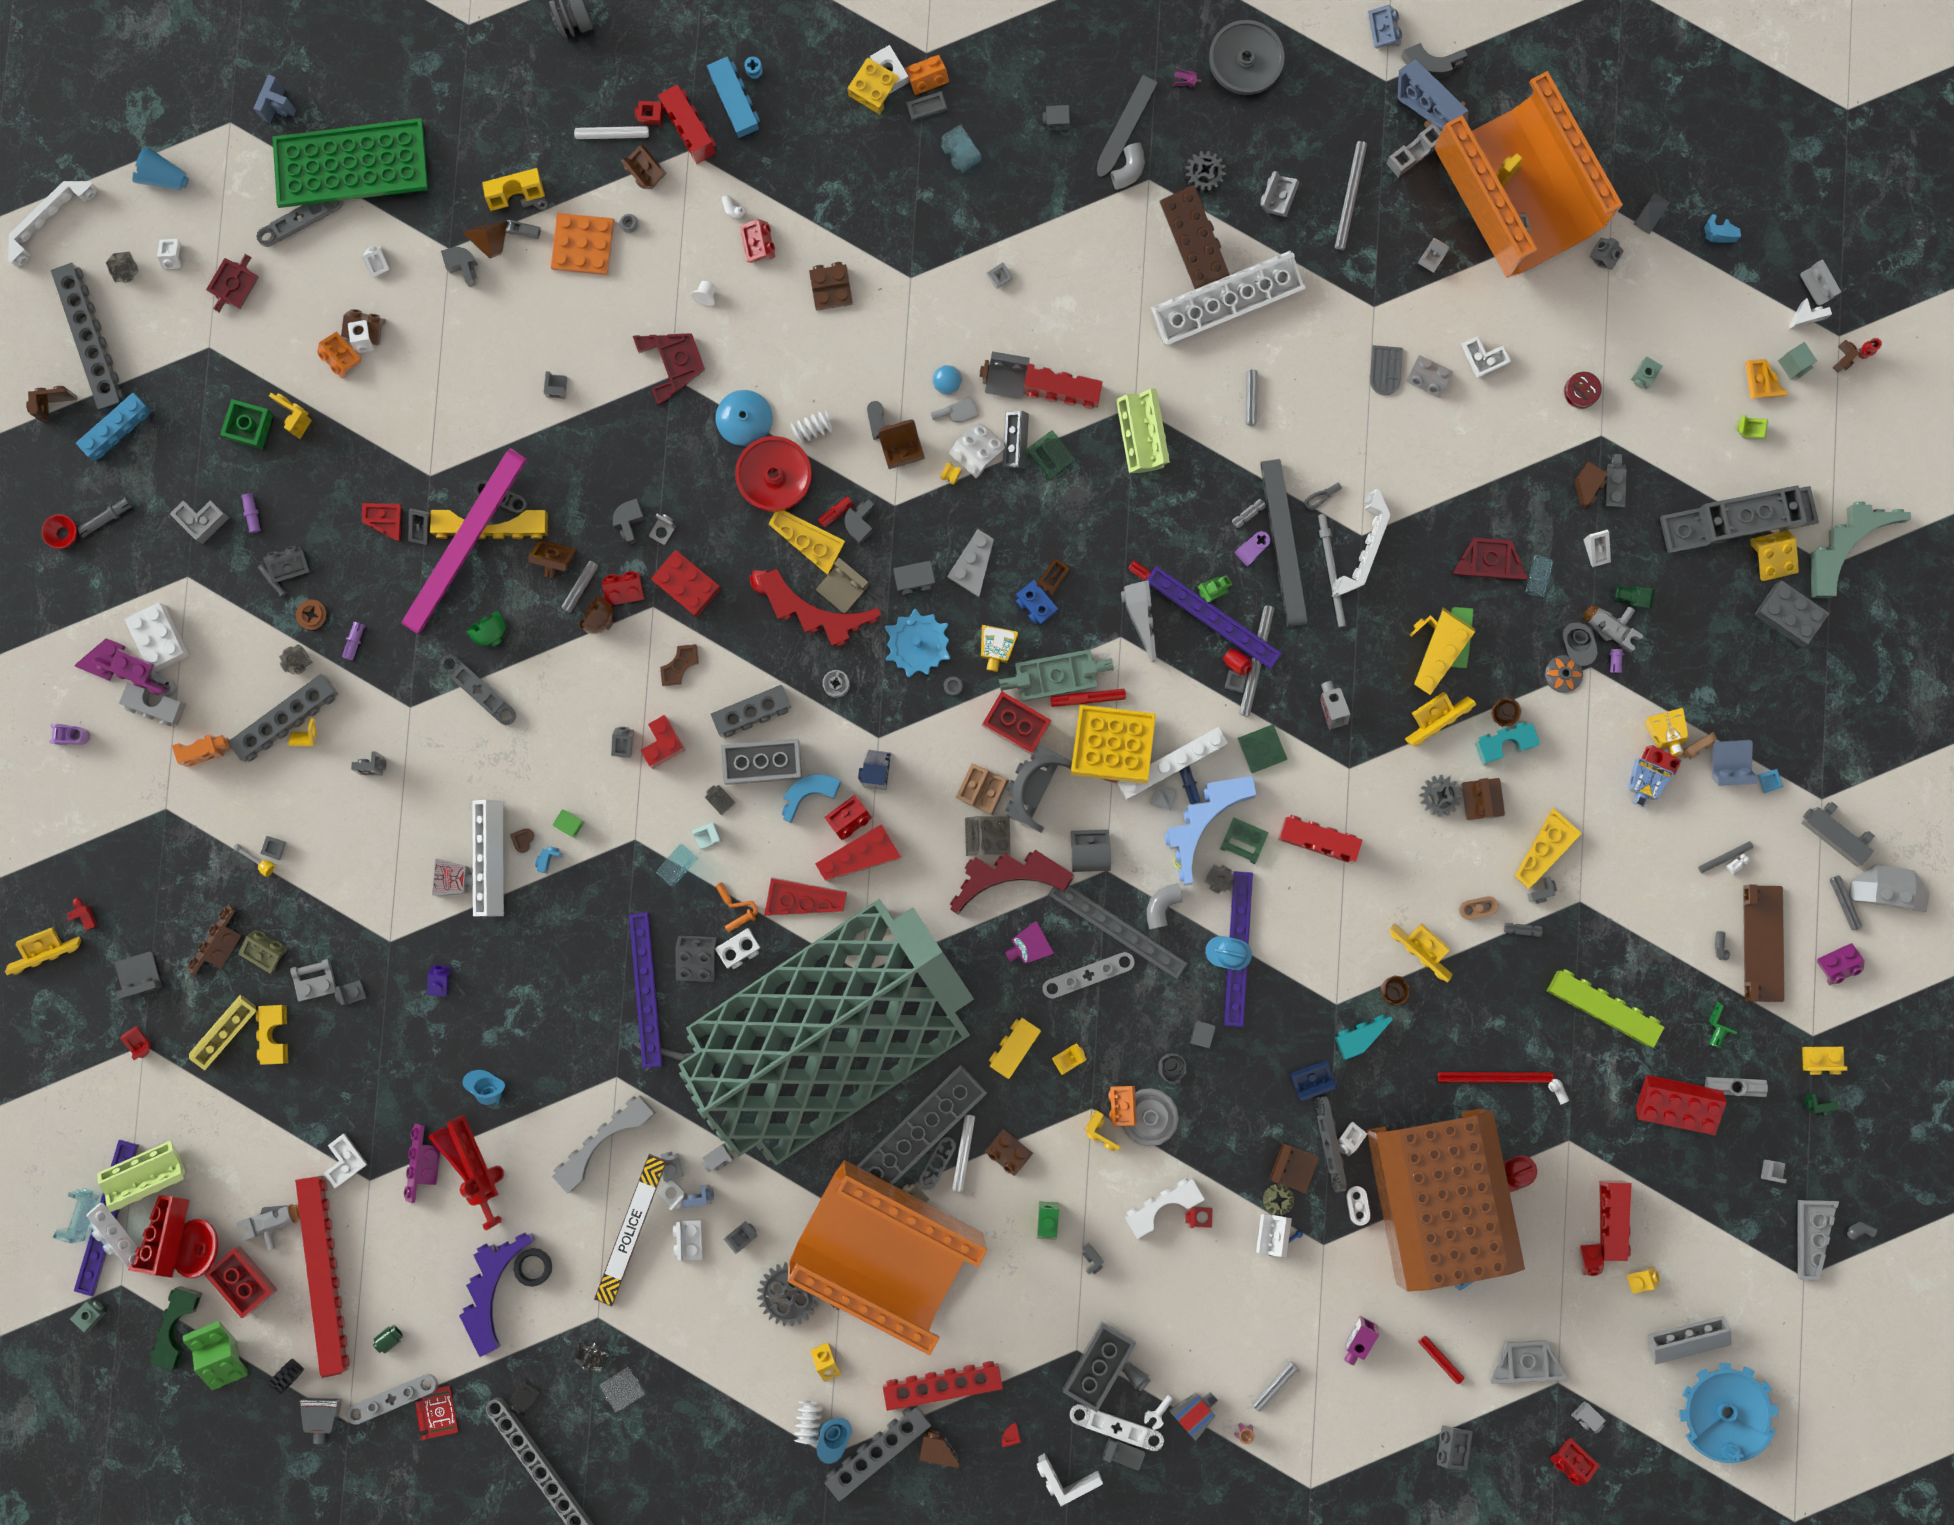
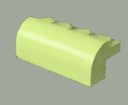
[1116,388,1170,473]
[97,1140,186,1212]

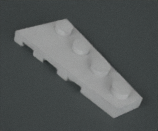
[1798,1200,1839,1280]

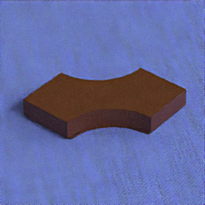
[660,644,699,686]

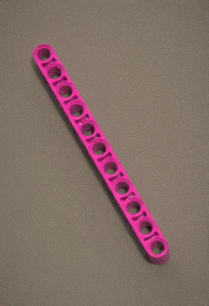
[401,448,527,634]

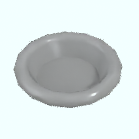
[1123,1088,1179,1147]

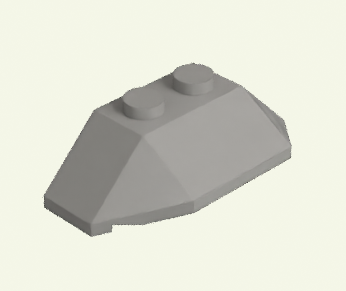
[1849,864,1929,912]

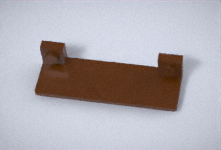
[1743,884,1784,1002]

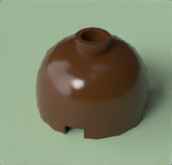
[578,595,614,634]

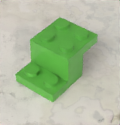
[183,1321,248,1390]

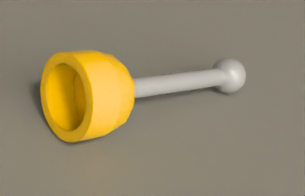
[233,844,276,877]

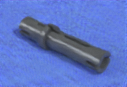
[77,497,133,538]

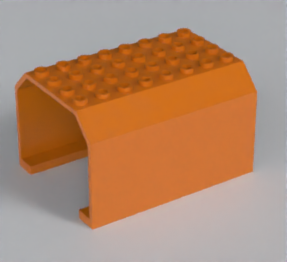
[1434,71,1623,278]
[788,1160,988,1356]

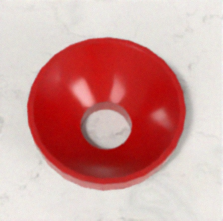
[42,514,78,549]

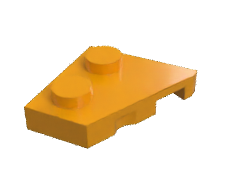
[1745,359,1788,399]

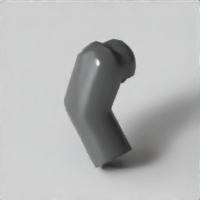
[1715,931,1730,960]

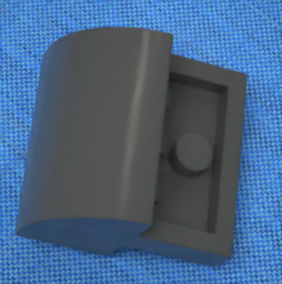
[1070,829,1111,872]

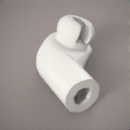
[1548,1079,1569,1104]

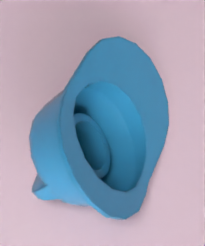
[1206,936,1252,970]
[462,1070,505,1105]
[816,1417,852,1464]

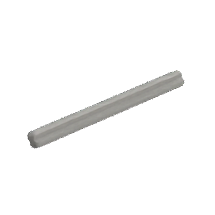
[1335,141,1367,250]
[1239,606,1274,717]

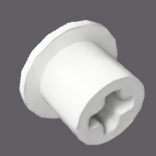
[692,281,716,306]

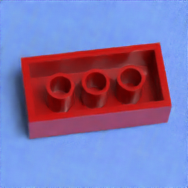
[1636,1075,1726,1135]

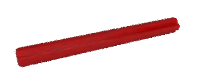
[1438,1072,1554,1083]

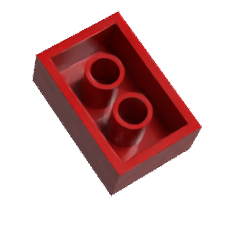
[651,550,721,618]
[982,691,1051,755]
[204,1246,277,1319]

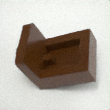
[1832,340,1859,373]

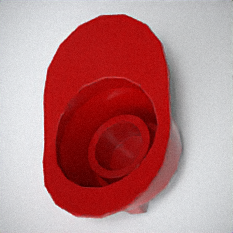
[1504,1155,1538,1192]

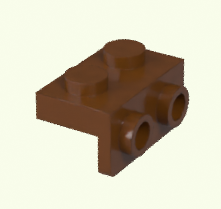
[621,145,667,189]
[341,309,386,345]
[985,1129,1033,1176]

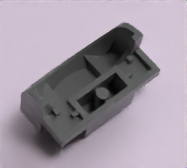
[1005,746,1072,833]

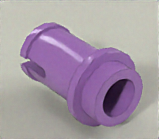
[1609,649,1624,673]

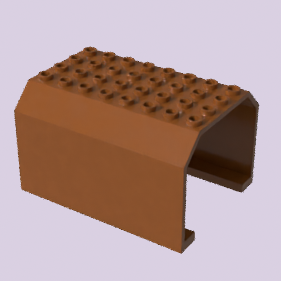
[1366,1108,1525,1292]

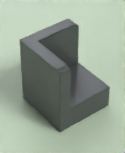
[544,371,567,399]
[1190,1021,1215,1048]

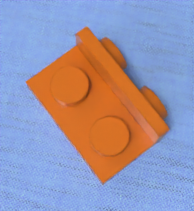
[317,331,362,379]
[1108,1086,1137,1126]

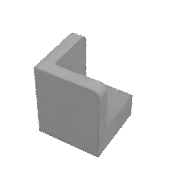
[1761,1159,1787,1183]

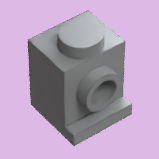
[702,1144,734,1172]
[1571,1401,1606,1433]

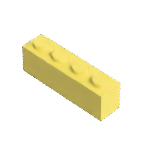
[189,994,257,1070]

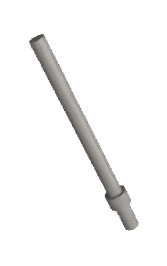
[1318,514,1346,627]

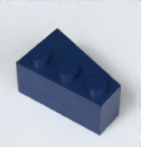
[858,750,891,790]

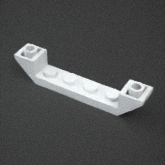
[8,181,99,268]
[1332,489,1390,597]

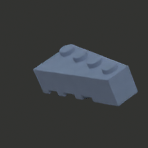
[1398,59,1468,130]

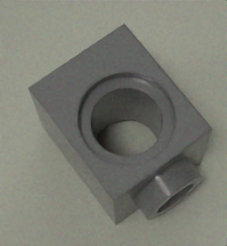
[1042,105,1070,130]

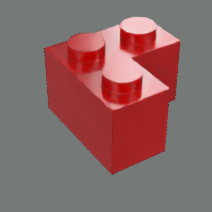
[640,715,685,769]

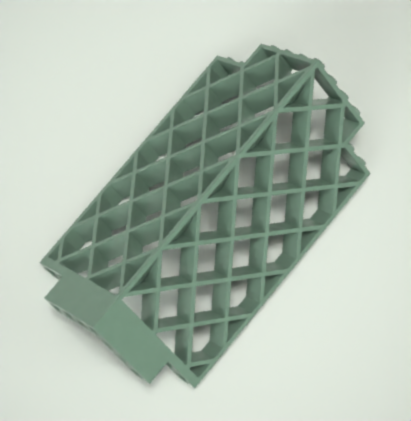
[678,899,974,1165]

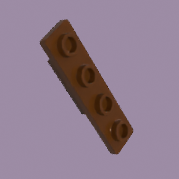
[188,905,242,976]

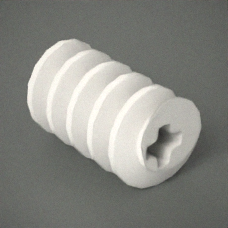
[790,410,832,444]
[794,1400,823,1444]

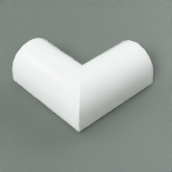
[1460,336,1512,378]

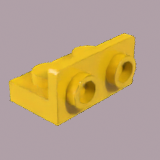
[1802,1047,1847,1075]

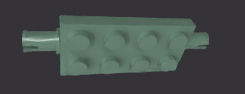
[999,649,1114,702]

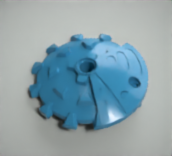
[1679,1363,1778,1463]

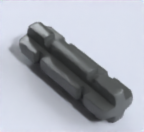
[1504,923,1543,937]

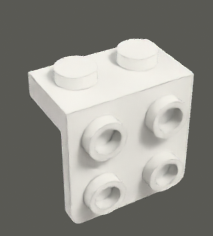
[949,423,1005,478]

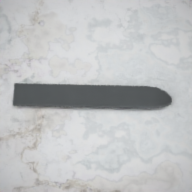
[1097,75,1158,178]

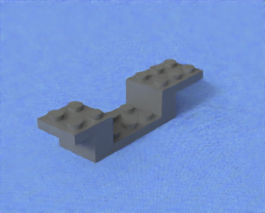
[1660,485,1819,554]

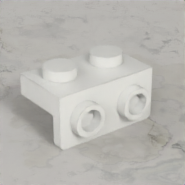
[1256,1214,1292,1257]

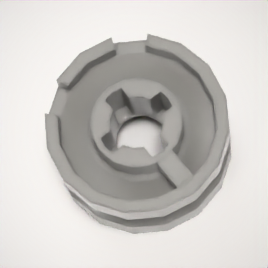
[823,670,850,698]

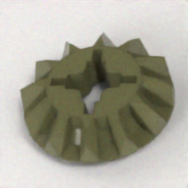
[1263,1184,1294,1215]

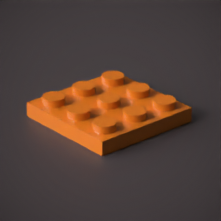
[551,213,614,275]

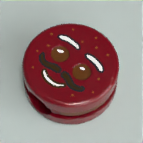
[1564,371,1602,409]

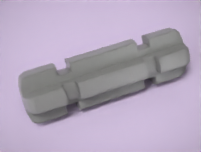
[1232,499,1266,528]

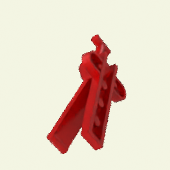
[429,1115,504,1231]

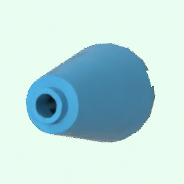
[132,147,189,190]

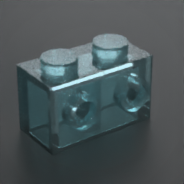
[941,124,981,173]

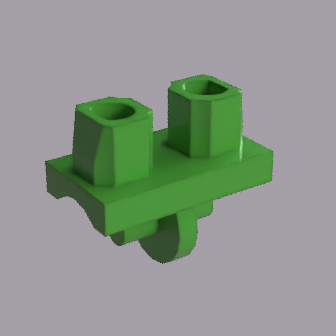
[1198,575,1232,603]

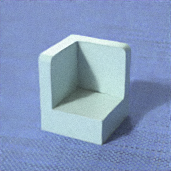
[692,823,721,849]

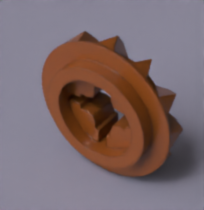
[296,600,327,630]

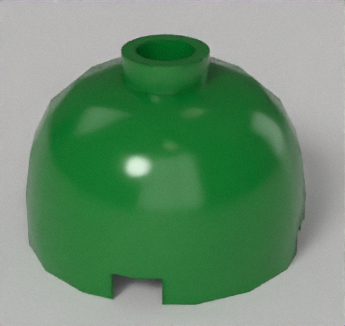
[466,611,506,647]

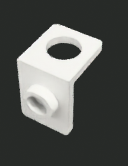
[348,320,375,354]
[658,1180,687,1210]

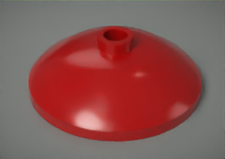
[175,1219,219,1278]

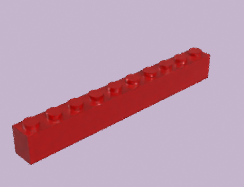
[295,1175,350,1376]

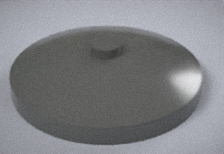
[1209,20,1285,95]

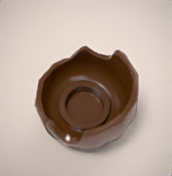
[1491,697,1521,727]
[1380,975,1410,1006]

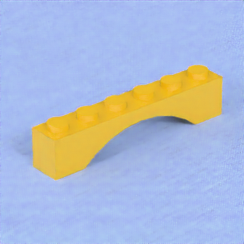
[430,510,548,539]

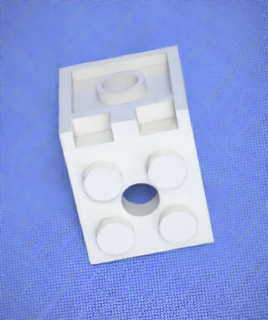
[1037,1454,1103,1506]

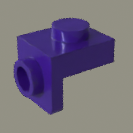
[427,965,451,997]

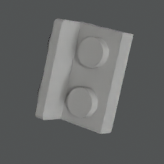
[1800,259,1841,306]

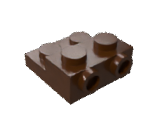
[809,262,853,311]

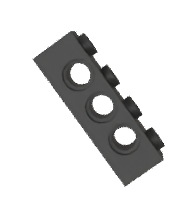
[711,685,791,738]

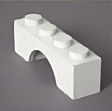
[1125,1177,1205,1239]

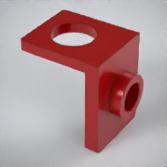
[1185,1207,1213,1229]

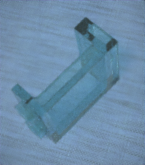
[53,1188,99,1244]

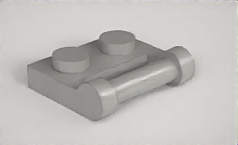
[290,959,336,1002]

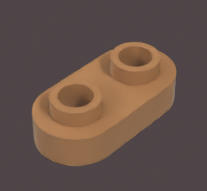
[1682,732,1718,759]
[1459,896,1498,920]

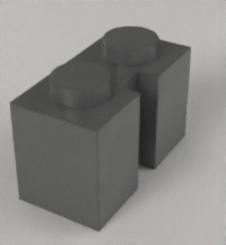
[893,561,935,595]

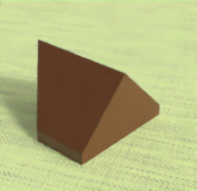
[463,221,507,259]

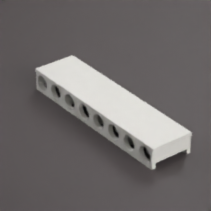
[1151,251,1306,345]

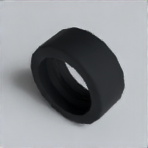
[513,1248,552,1287]

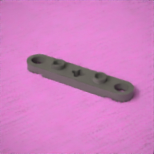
[256,200,343,247]
[440,655,516,725]
[1314,1095,1347,1193]

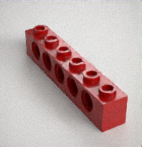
[883,1361,1003,1411]

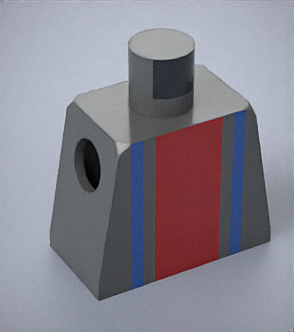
[1169,1392,1218,1441]

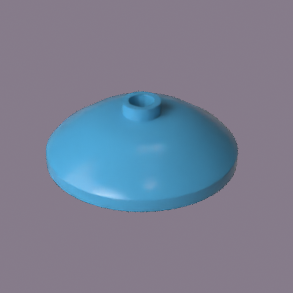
[716,390,773,446]

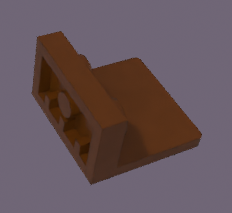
[1269,1143,1319,1193]

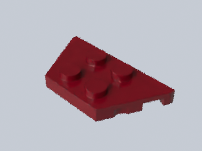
[1453,537,1528,580]

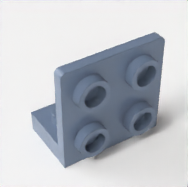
[1712,740,1757,786]

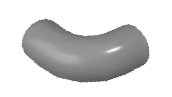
[1111,143,1145,190]
[1147,883,1182,929]

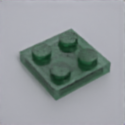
[1237,724,1288,774]

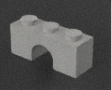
[1386,124,1441,178]
[119,682,186,726]

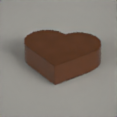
[510,828,535,853]

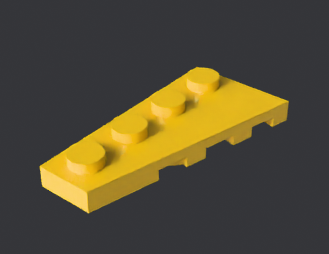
[1496,153,1522,187]
[1514,808,1582,890]

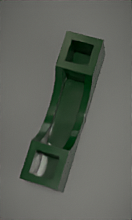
[149,1286,202,1371]

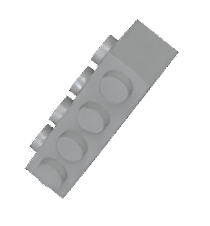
[1648,1316,1731,1365]

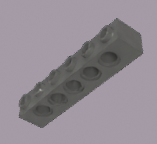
[228,674,338,762]
[825,1405,931,1502]

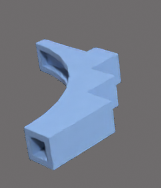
[1164,776,1256,886]

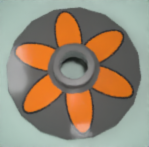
[1545,655,1583,693]

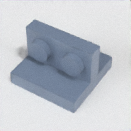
[253,74,296,123]

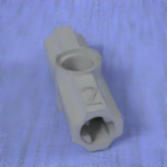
[1705,1077,1768,1097]

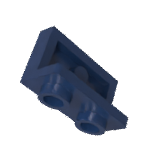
[1290,1061,1337,1101]

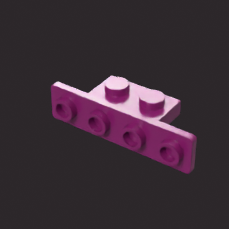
[92,649,168,695]
[404,1124,440,1203]

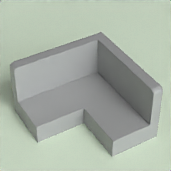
[170,500,229,544]

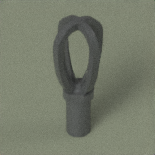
[1304,482,1342,510]

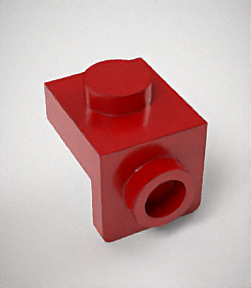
[120,1026,151,1060]
[1580,1244,1604,1276]

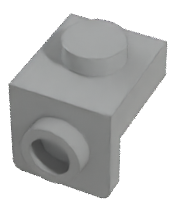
[1418,238,1449,273]

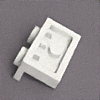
[673,1220,703,1261]

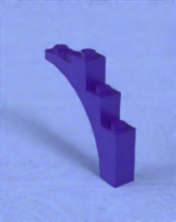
[459,1232,535,1357]

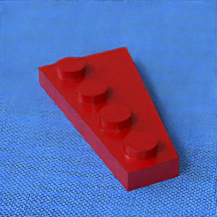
[764,877,847,916]

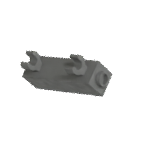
[1802,802,1875,867]

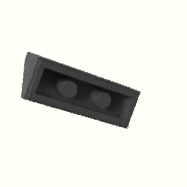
[1003,411,1029,469]

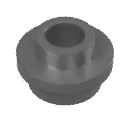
[619,214,638,233]

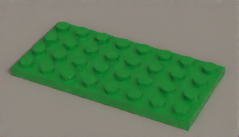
[272,118,428,208]

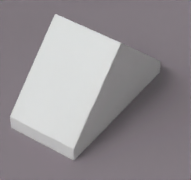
[1583,530,1611,567]

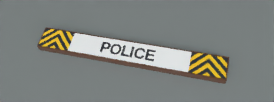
[594,1154,667,1306]

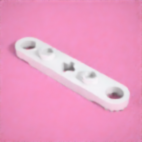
[1070,1404,1164,1451]

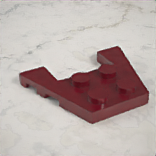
[633,333,705,406]

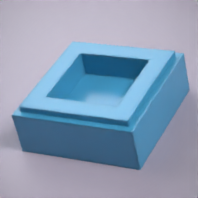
[1757,769,1783,793]

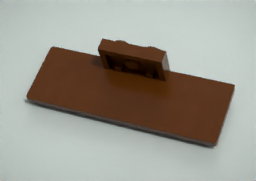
[1159,185,1230,289]

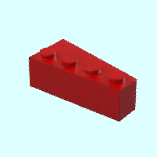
[658,85,717,164]
[1024,363,1103,409]
[1278,815,1363,864]
[815,824,902,881]

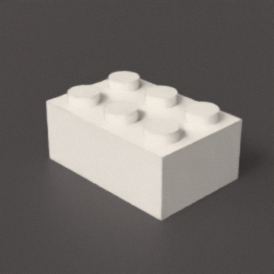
[124,602,190,673]

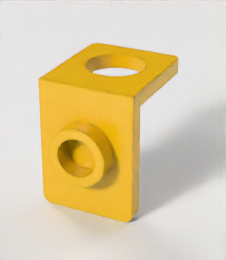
[1409,615,1438,636]
[288,718,318,747]
[810,1343,841,1382]

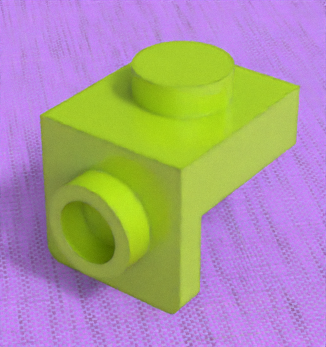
[1737,415,1769,439]

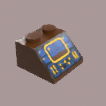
[919,1429,960,1468]

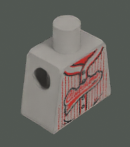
[1320,681,1351,730]
[432,859,473,896]

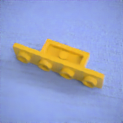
[1405,692,1476,747]
[1389,923,1453,983]
[5,927,81,975]

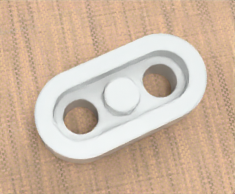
[1346,1186,1370,1225]

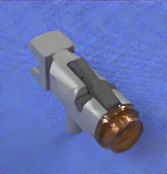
[1583,604,1643,652]
[237,1204,300,1251]

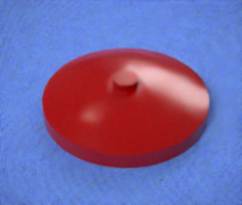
[735,436,812,512]

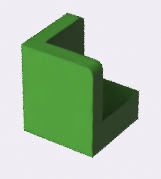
[553,809,585,838]

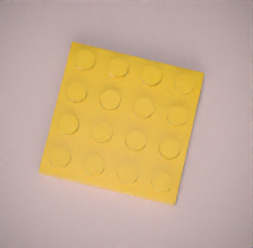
[1071,705,1156,784]

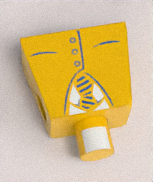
[1645,708,1688,756]

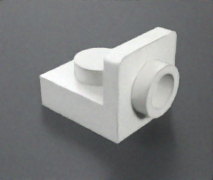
[157,239,181,269]
[363,245,390,277]
[1338,1122,1367,1156]

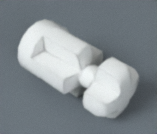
[1726,854,1750,875]

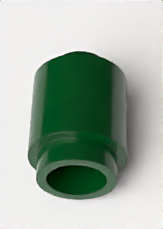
[373,1325,403,1354]

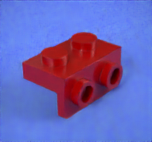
[602,571,644,605]

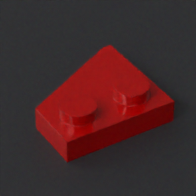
[362,503,402,541]

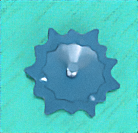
[885,609,950,677]

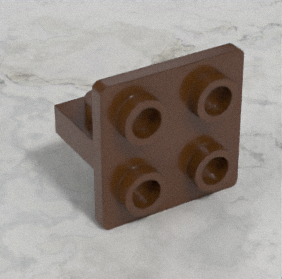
[1462,778,1505,820]

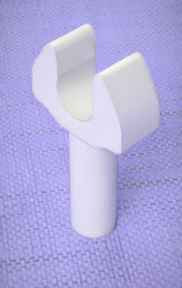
[1144,1395,1174,1430]

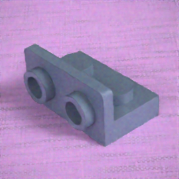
[1368,4,1402,49]
[683,1185,714,1208]

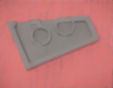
[947,529,994,598]

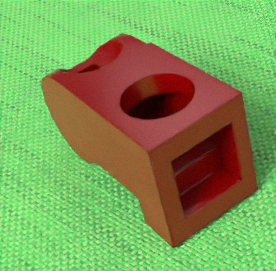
[1641,745,1681,775]

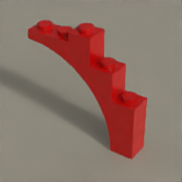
[759,569,881,647]

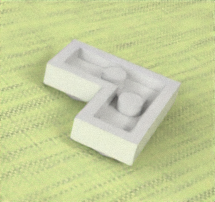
[324,1133,368,1188]

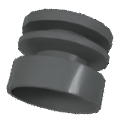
[549,0,593,40]

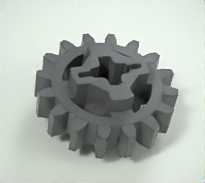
[1185,151,1226,193]
[1419,775,1462,817]

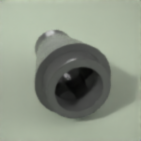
[1122,1362,1151,1392]

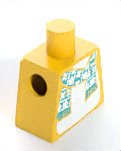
[981,625,1018,672]

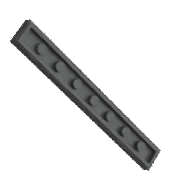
[1048,886,1188,979]

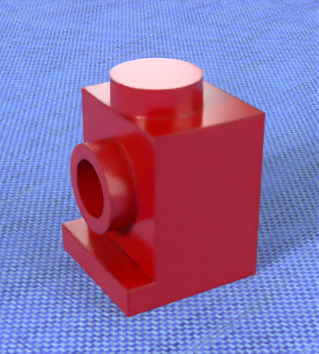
[635,101,664,127]

